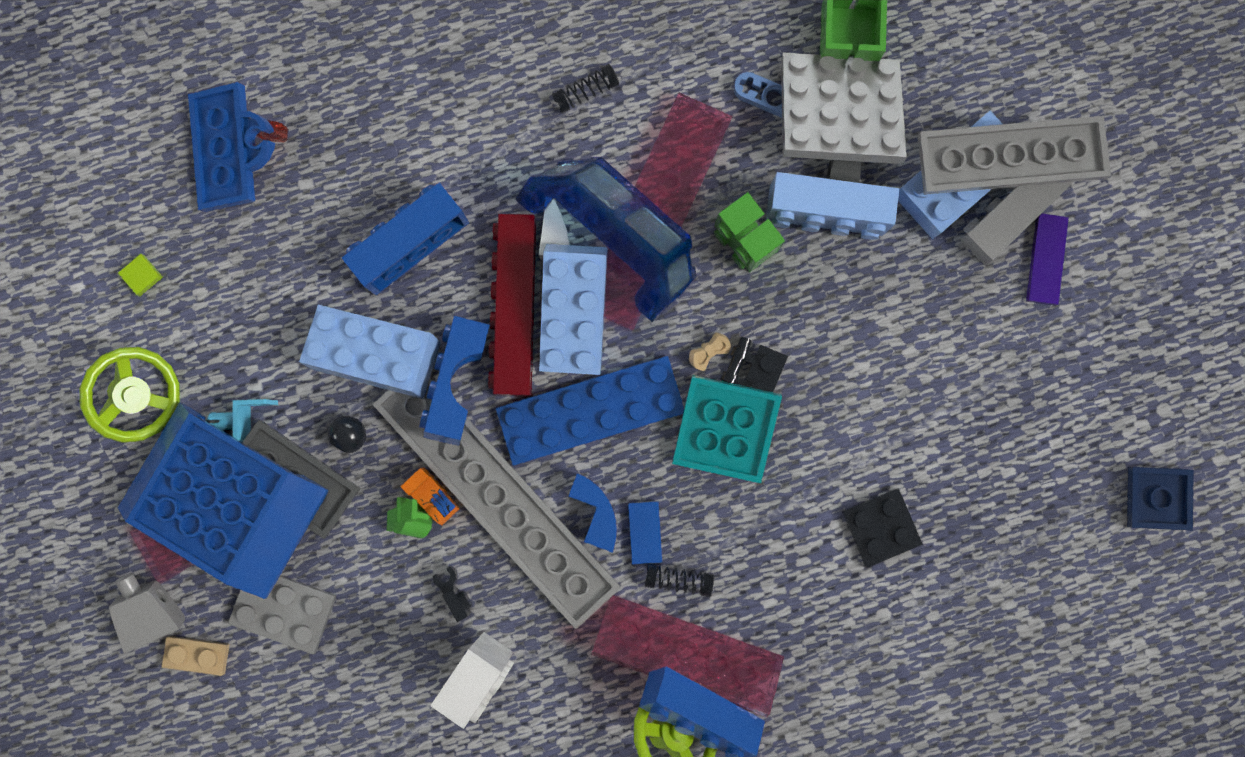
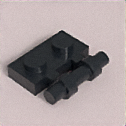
[720,337,788,392]

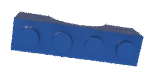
[419,316,490,446]

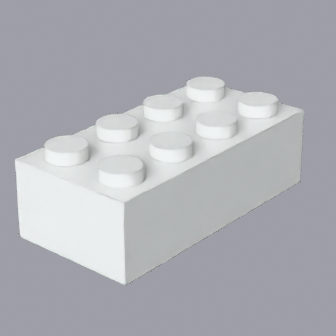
[431,632,514,729]

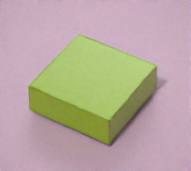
[118,254,163,296]

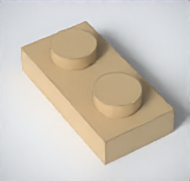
[161,636,230,676]

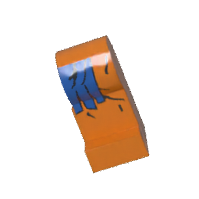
[400,467,460,526]

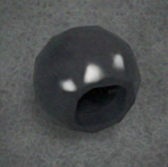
[328,416,366,453]

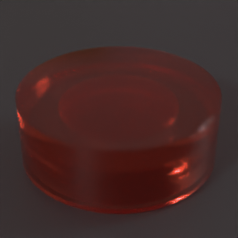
[257,120,289,143]

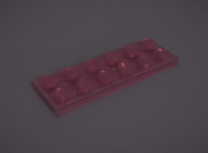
[591,595,784,718]

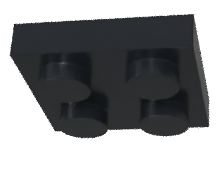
[842,488,923,568]

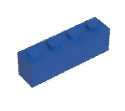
[639,666,765,757]

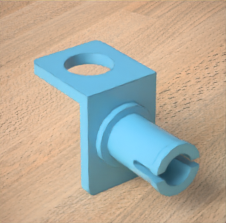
[207,399,278,442]

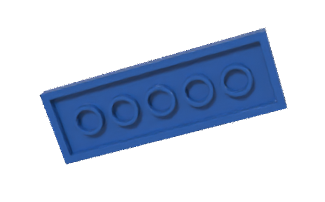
[496,356,684,466]

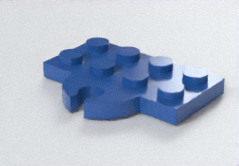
[188,82,275,212]

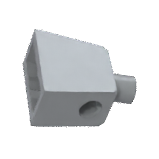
[109,573,185,653]

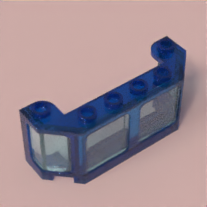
[515,157,697,322]

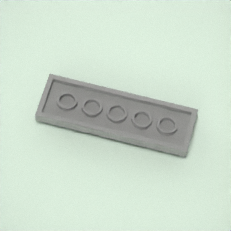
[917,116,1111,195]

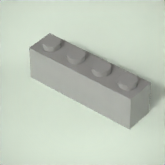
[960,182,1073,265]

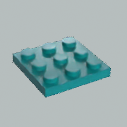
[672,375,782,483]

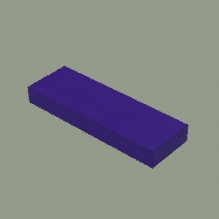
[1026,213,1069,306]

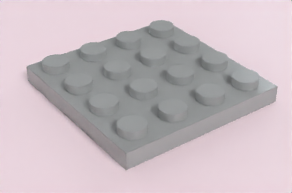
[781,52,907,164]

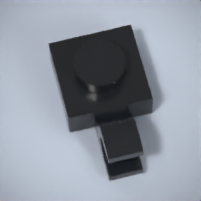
[433,566,472,623]

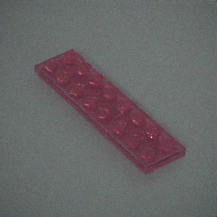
[604,92,733,331]

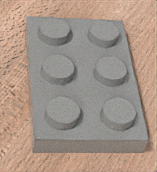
[228,575,337,655]

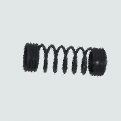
[552,64,619,114]
[645,564,714,598]

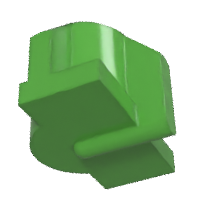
[386,497,432,539]

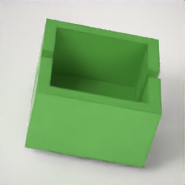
[820,0,887,61]
[714,192,785,272]

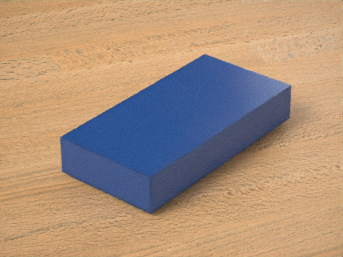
[628,501,662,564]

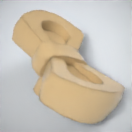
[689,333,731,371]

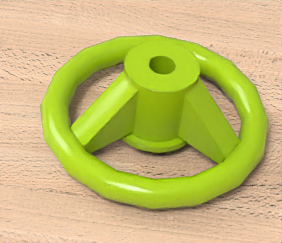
[79,347,180,443]
[634,707,717,757]

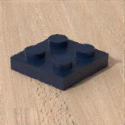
[1127,467,1194,531]

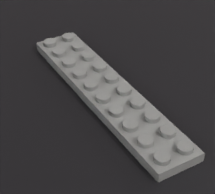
[372,377,621,629]

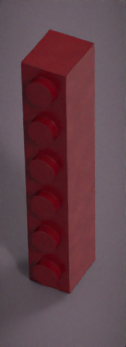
[488,214,537,397]

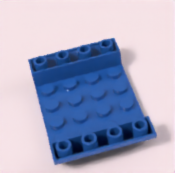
[118,403,329,599]

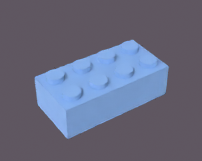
[898,111,1002,239]
[765,172,899,240]
[539,244,608,375]
[299,305,441,399]

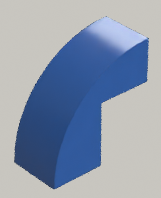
[569,473,617,553]

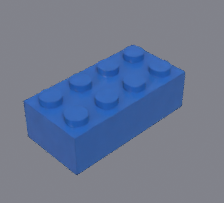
[342,182,469,295]

